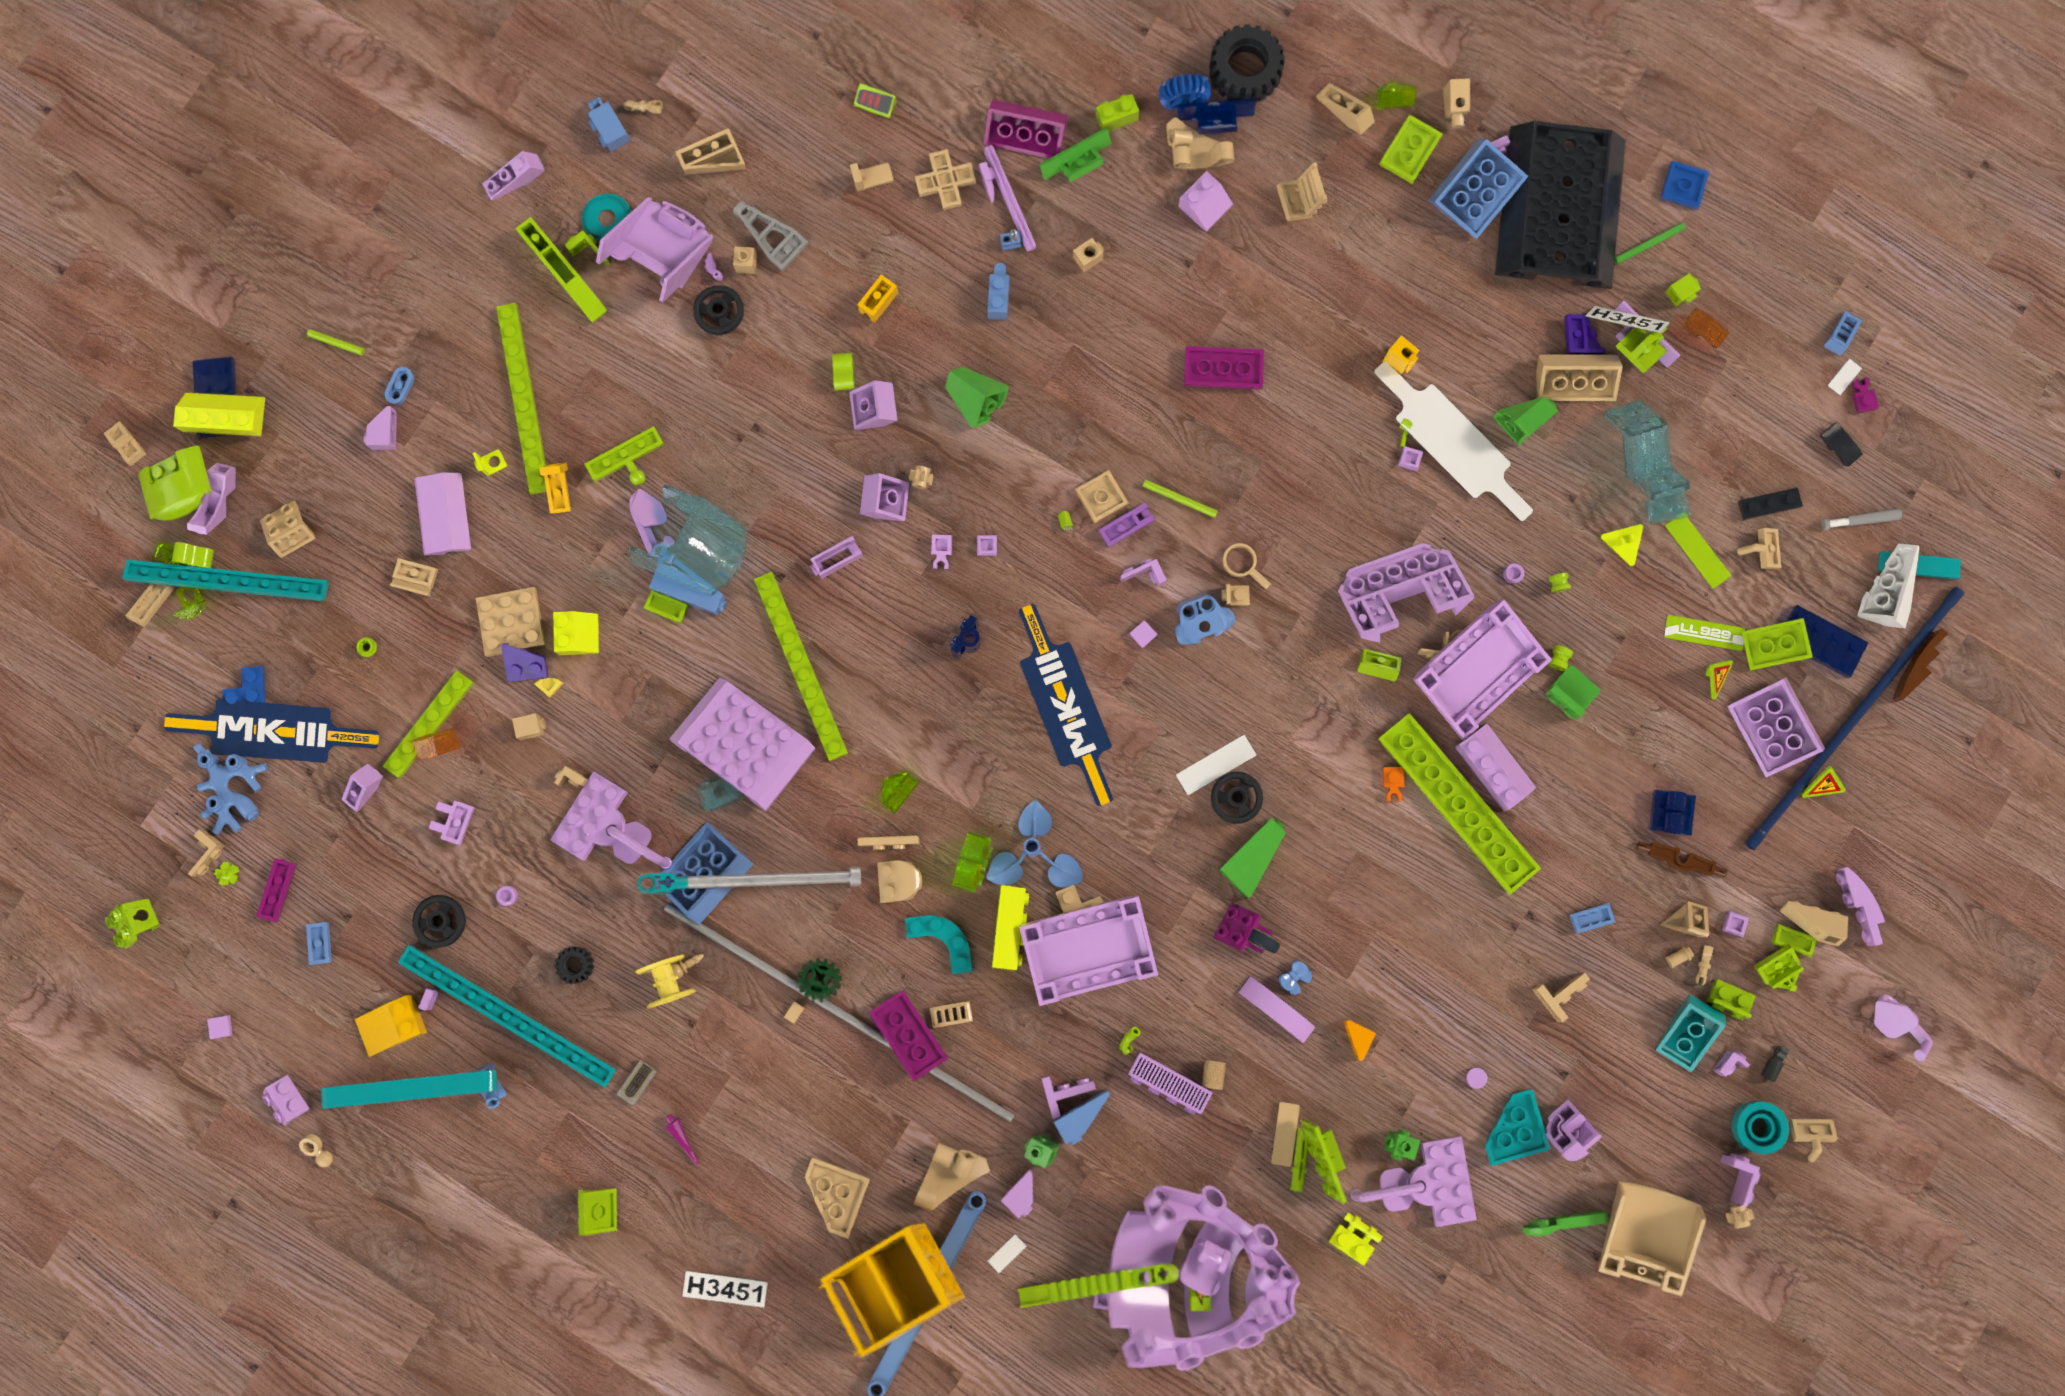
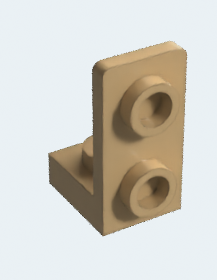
[850,163,894,191]
[188,830,225,877]

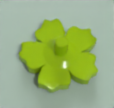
[214,861,240,886]

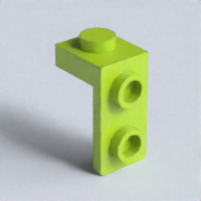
[565,230,611,267]

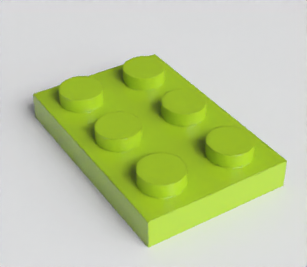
[1379,115,1443,184]
[1741,618,1813,671]

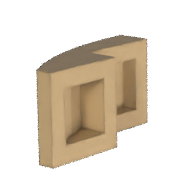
[104,421,146,466]

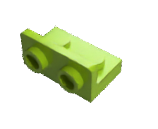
[1706,979,1756,1021]

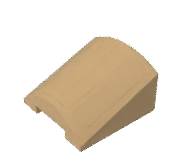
[1598,1181,1706,1296]

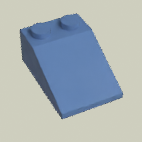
[1054,1089,1110,1145]

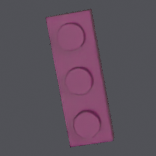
[256,858,297,922]

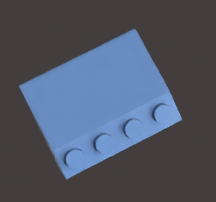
[1428,137,1528,239]
[656,822,754,925]

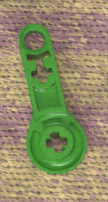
[1521,1211,1608,1237]

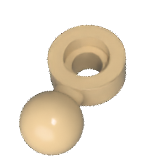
[299,1134,333,1167]

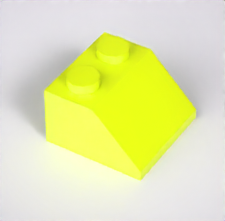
[553,611,599,655]

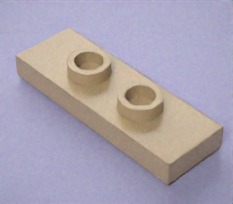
[125,583,176,627]
[858,835,920,850]

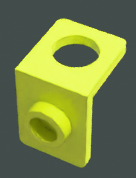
[473,449,507,476]

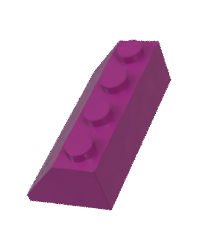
[984,100,1068,158]

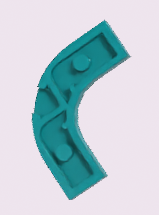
[905,915,973,974]

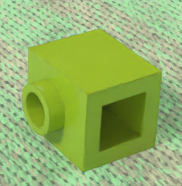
[1665,273,1701,307]

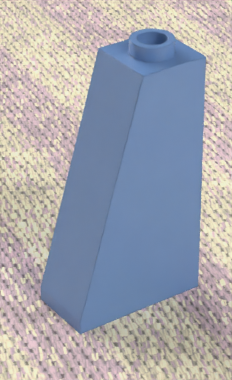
[649,551,727,616]

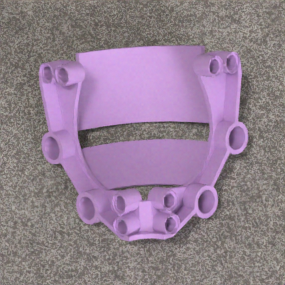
[1107,1186,1300,1370]

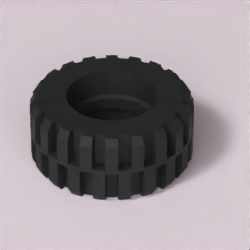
[1209,24,1285,104]

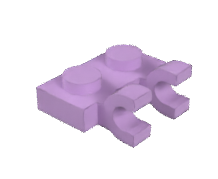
[429,800,475,845]

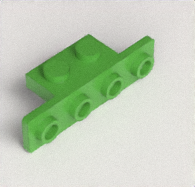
[1039,128,1111,182]

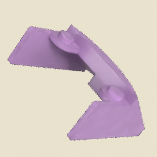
[596,197,713,302]

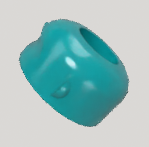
[1731,1101,1789,1154]

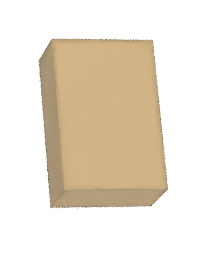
[784,1001,805,1024]

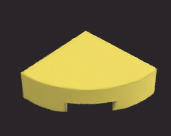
[535,678,564,698]

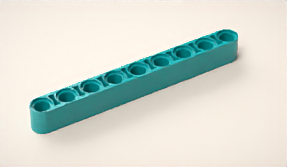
[321,1070,498,1109]

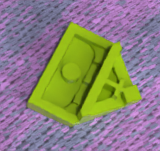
[1754,944,1804,992]

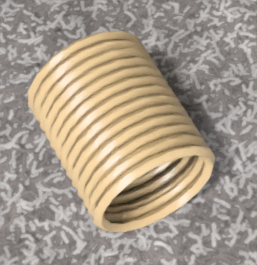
[1201,1060,1226,1090]

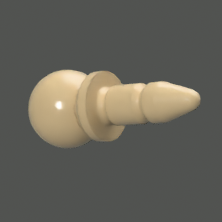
[671,954,704,980]

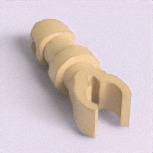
[624,100,663,113]
[1696,945,1713,986]

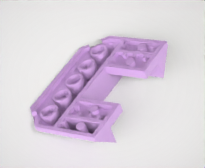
[1338,543,1474,643]

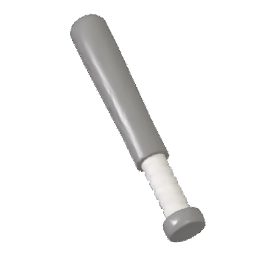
[1821,508,1903,530]

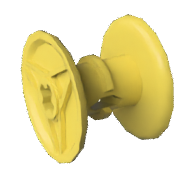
[635,955,696,1009]

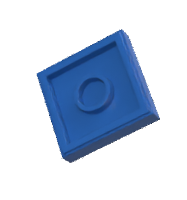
[1660,161,1709,209]

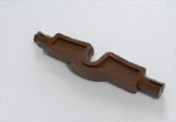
[1637,841,1728,878]

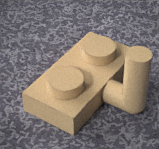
[1737,528,1781,570]
[1790,1119,1838,1162]

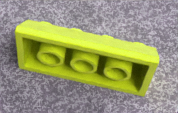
[173,393,265,436]
[992,885,1029,970]

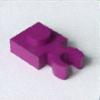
[1852,377,1879,414]

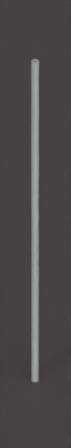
[664,903,1015,1122]

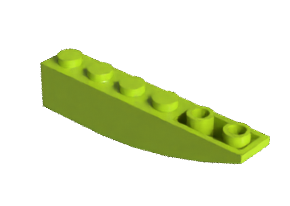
[515,217,608,323]

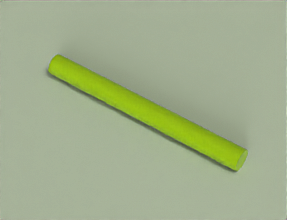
[1143,480,1218,518]

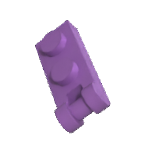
[1099,503,1156,548]

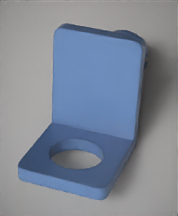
[475,1063,507,1108]

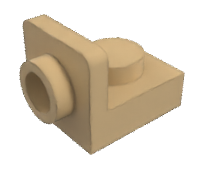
[1221,584,1250,607]
[555,766,588,788]

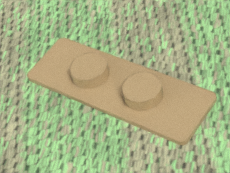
[1271,1102,1300,1167]

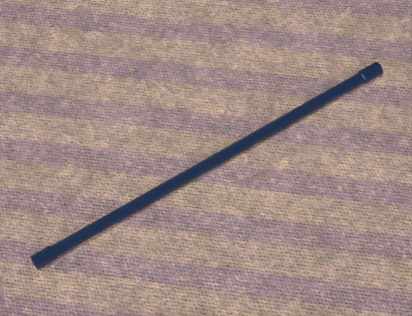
[1744,587,1965,850]

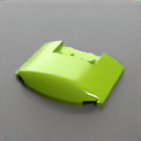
[138,446,212,521]

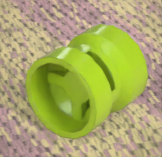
[1547,645,1573,671]

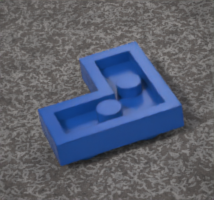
[222,666,266,704]

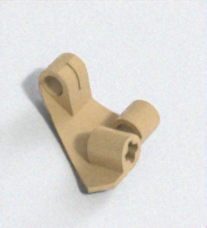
[1166,117,1234,170]
[914,1143,990,1211]

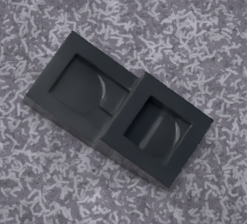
[1820,423,1863,467]

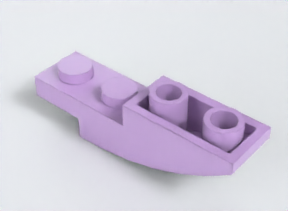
[1836,867,1885,946]

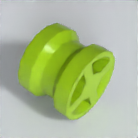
[1548,573,1571,593]

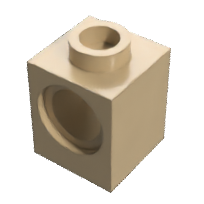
[1073,238,1104,272]
[733,247,757,274]
[512,713,546,740]

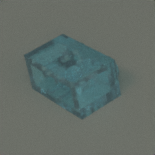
[697,777,746,813]

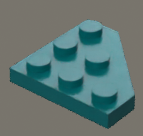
[1484,1089,1551,1166]

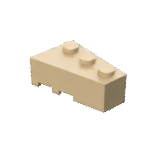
[675,128,746,175]

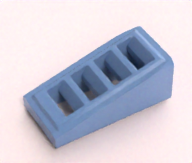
[1824,311,1862,355]

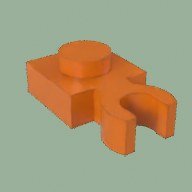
[1382,767,1404,802]

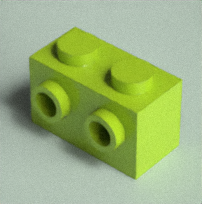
[1096,94,1139,132]

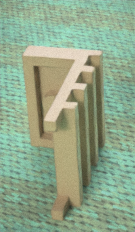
[1277,162,1327,222]

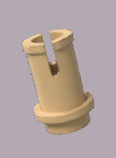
[1666,946,1694,968]

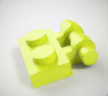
[1328,1212,1383,1266]

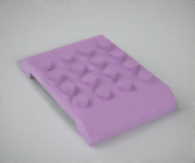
[1413,599,1552,740]
[670,677,815,812]
[1019,895,1158,1006]

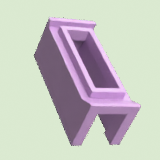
[810,536,863,579]

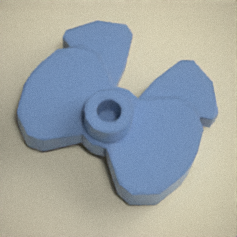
[1279,960,1312,995]

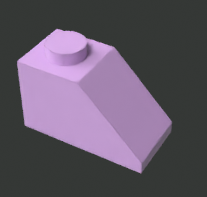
[364,406,397,450]
[341,764,383,812]
[1001,1168,1033,1218]

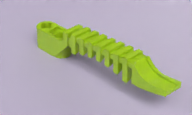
[1018,1264,1179,1308]

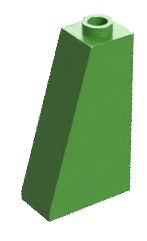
[1219,818,1286,899]

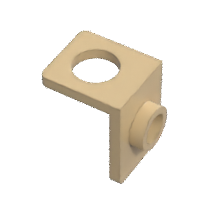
[1417,632,1449,659]

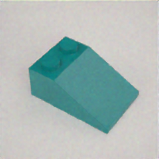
[1655,994,1726,1072]

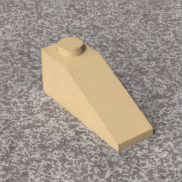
[1316,83,1375,135]

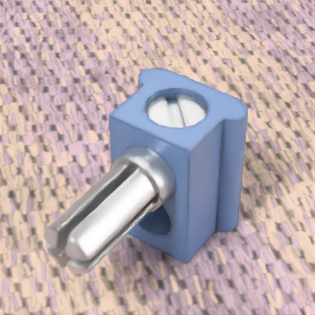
[1000,229,1022,251]

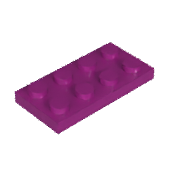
[1184,346,1264,390]
[869,990,948,1082]

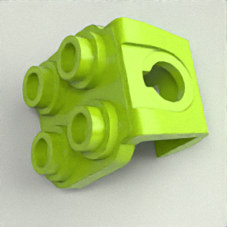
[105,899,160,949]

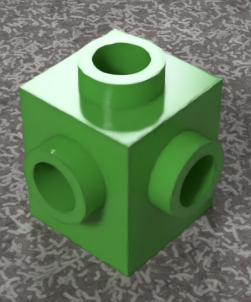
[1384,1129,1420,1161]
[1024,1134,1060,1168]

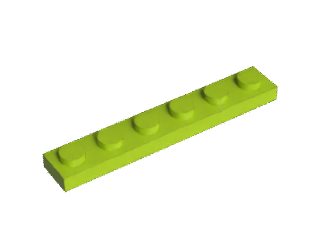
[383,670,474,779]

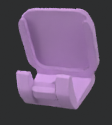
[1179,1239,1232,1296]

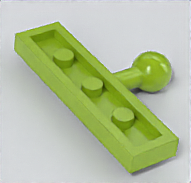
[585,426,664,486]

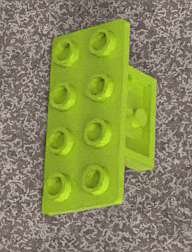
[1300,1119,1347,1204]

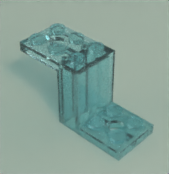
[1605,400,1690,501]

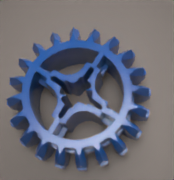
[1159,73,1211,111]

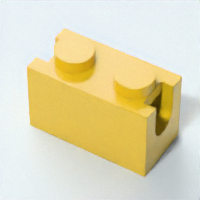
[857,274,898,323]
[1382,336,1420,376]

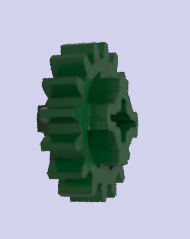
[797,958,842,1003]

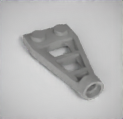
[733,201,809,272]

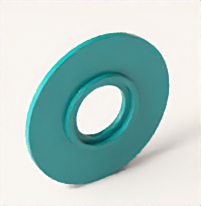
[582,193,632,241]

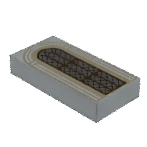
[617,1060,658,1106]

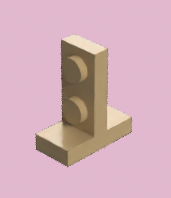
[1532,973,1590,1022]

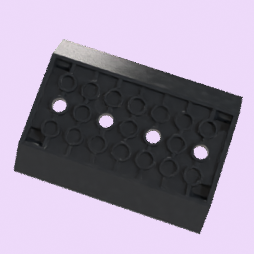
[1495,121,1626,289]

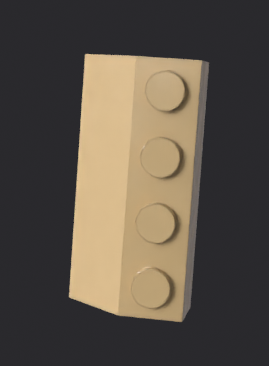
[1536,355,1623,401]

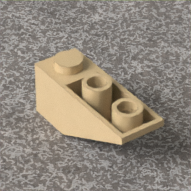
[1780,901,1848,946]

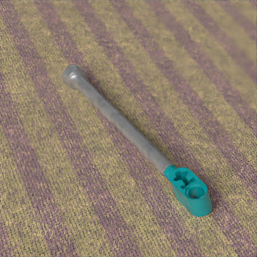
[637,866,861,894]

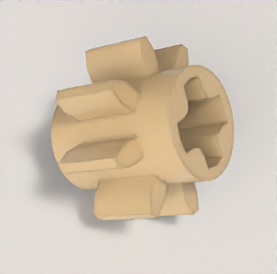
[909,466,934,489]
[1726,1204,1754,1228]

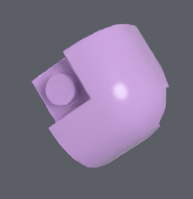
[1546,1099,1602,1161]

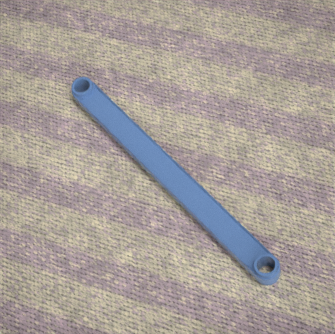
[867,1191,986,1396]

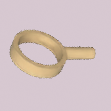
[1222,543,1271,589]

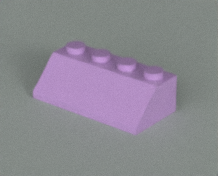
[1455,724,1536,811]

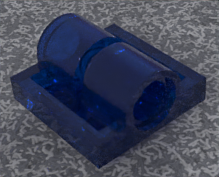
[950,615,981,660]
[1649,790,1696,836]

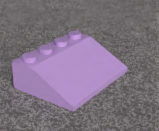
[1727,677,1825,777]

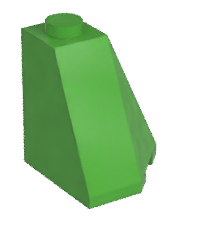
[945,367,1009,428]
[1493,397,1558,446]

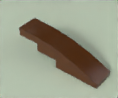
[1893,628,1948,702]

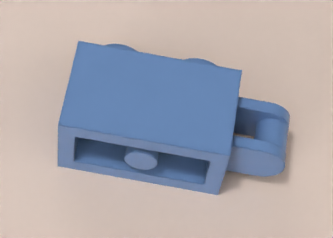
[587,96,630,152]
[987,263,1010,320]

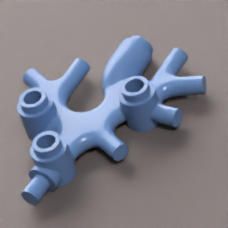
[193,743,268,835]

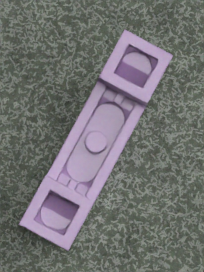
[1238,976,1315,1043]

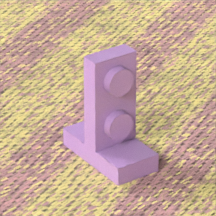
[1042,1076,1096,1119]

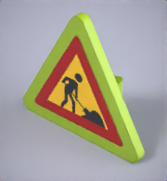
[1705,660,1733,700]
[1801,766,1846,798]

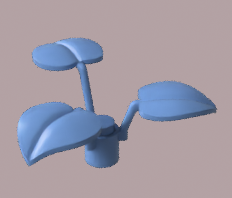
[986,800,1083,888]

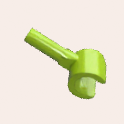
[1399,418,1412,447]

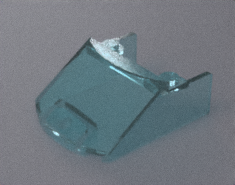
[629,484,746,596]

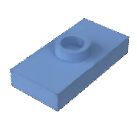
[1569,903,1616,934]

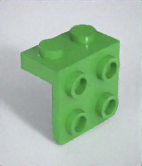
[1544,665,1600,720]

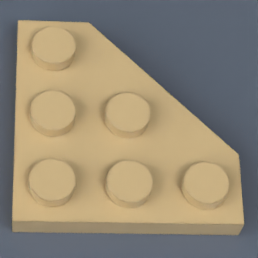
[805,1157,870,1239]

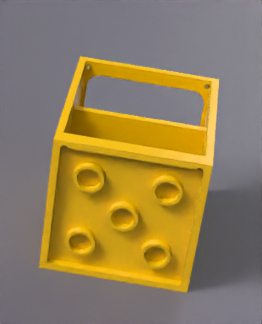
[819,1223,965,1357]

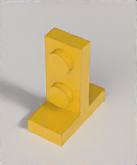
[539,462,571,514]

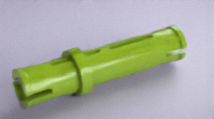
[1290,1127,1309,1192]

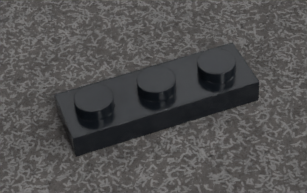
[1738,487,1803,520]

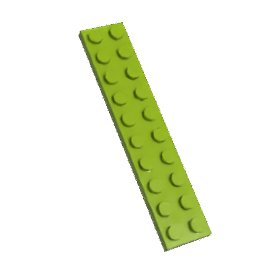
[1378,713,1541,895]

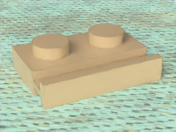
[390,558,438,597]

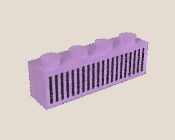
[1128,1052,1213,1116]

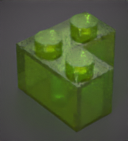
[952,831,993,893]

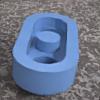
[385,367,415,406]

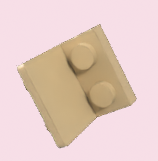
[260,501,316,558]

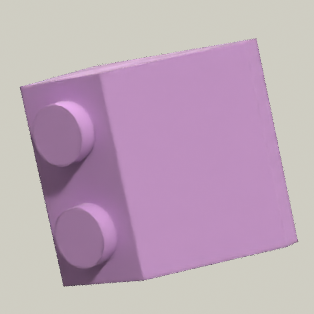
[1178,171,1233,232]
[849,380,897,430]
[860,473,909,521]

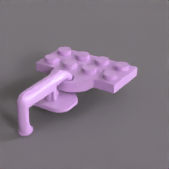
[550,771,672,869]
[1351,1136,1477,1227]

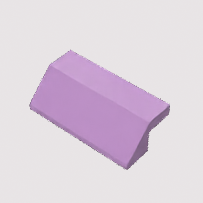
[415,473,471,555]

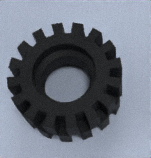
[554,946,594,983]

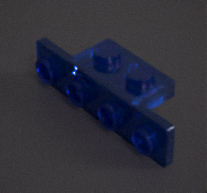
[1177,100,1255,134]

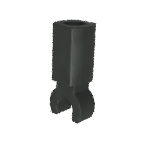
[1761,1046,1789,1082]

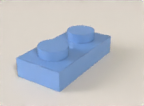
[306,922,332,965]

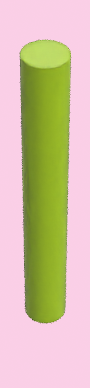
[307,329,365,356]

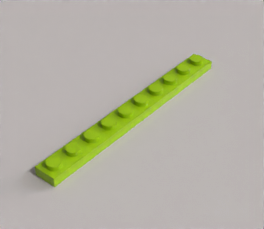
[496,303,547,495]
[754,572,848,761]

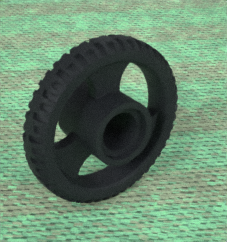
[693,285,744,335]
[1211,772,1263,824]
[412,895,466,948]

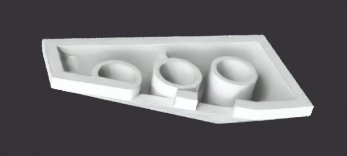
[1857,544,1919,628]

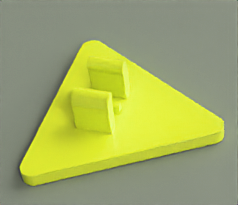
[1601,524,1643,566]

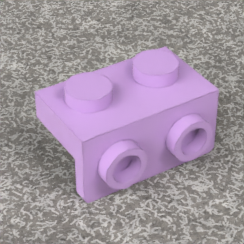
[262,1075,309,1126]

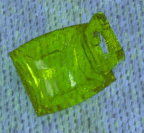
[172,587,207,620]

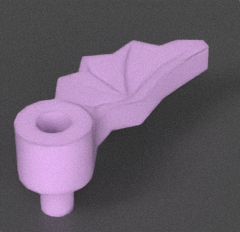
[705,253,723,281]

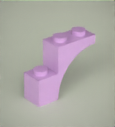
[187,463,236,535]

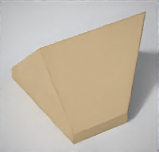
[1660,901,1709,937]

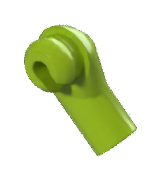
[1119,1027,1140,1055]

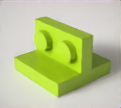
[1615,328,1667,374]
[578,1188,617,1236]

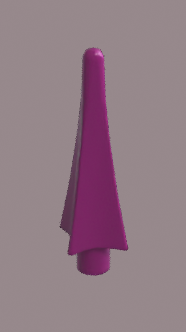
[665,1113,698,1165]

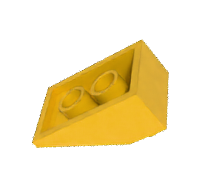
[355,995,427,1057]

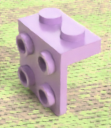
[1720,1153,1760,1207]

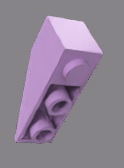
[483,151,545,200]

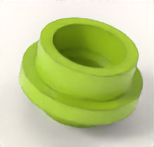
[356,637,377,657]

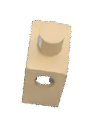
[1443,78,1470,128]

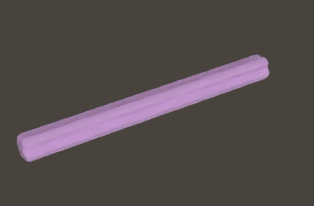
[984,145,1036,251]

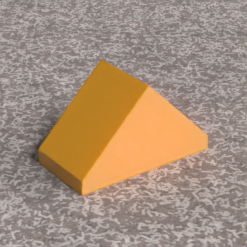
[1343,1020,1376,1061]

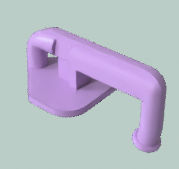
[629,489,674,558]
[1874,994,1933,1061]

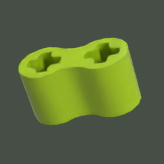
[832,353,855,390]
[171,542,214,568]

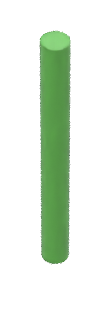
[1615,223,1685,265]

